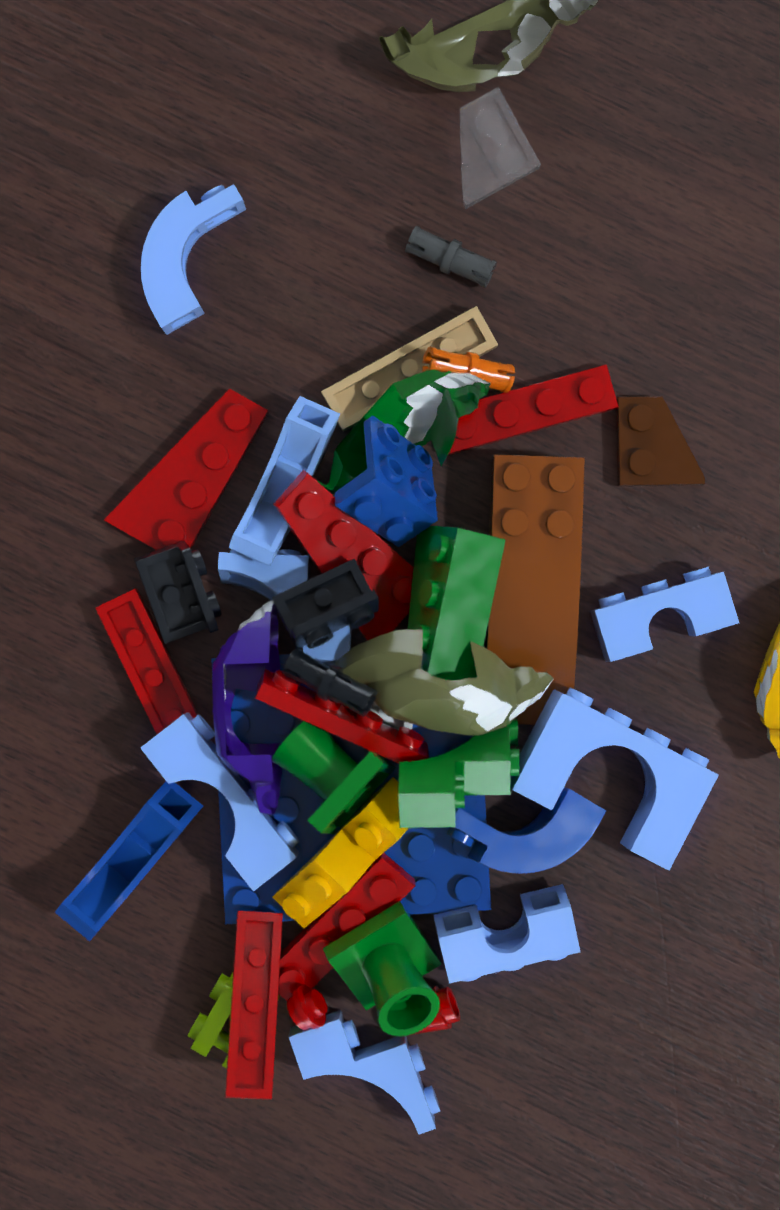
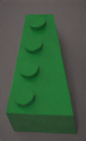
[407,526,506,681]

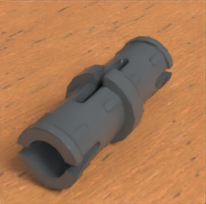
[405,226,497,288]

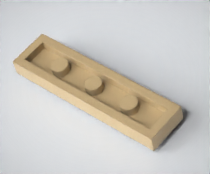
[321,306,498,432]

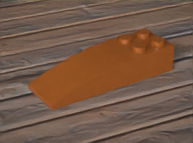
[485,455,585,725]

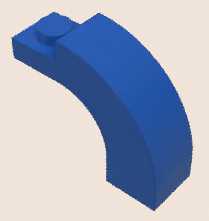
[447,788,606,874]

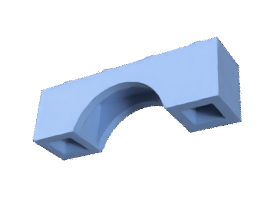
[141,712,299,892]

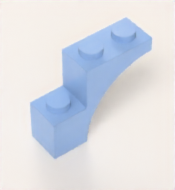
[228,396,340,566]
[218,549,351,666]
[289,1010,441,1135]

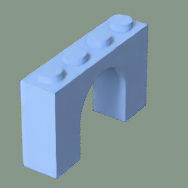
[511,687,719,870]

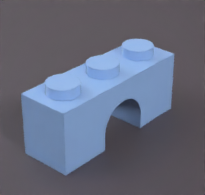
[590,566,739,662]
[433,884,580,983]

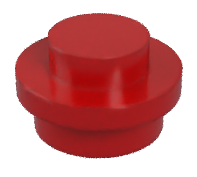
[287,985,328,1030]

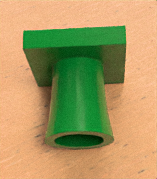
[272,721,396,834]
[323,901,442,1036]

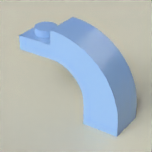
[141,184,246,335]

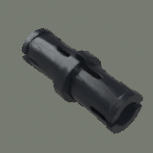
[283,648,378,717]

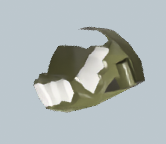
[379,0,598,92]
[335,630,554,736]

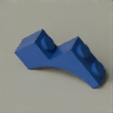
[55,781,203,942]

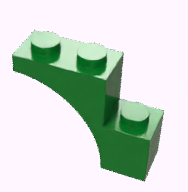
[398,719,519,828]

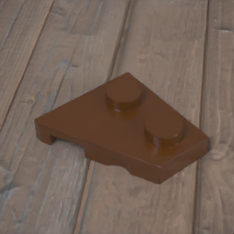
[616,396,705,487]

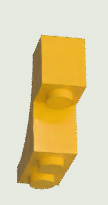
[273,777,409,928]

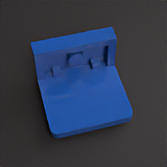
[335,416,438,547]

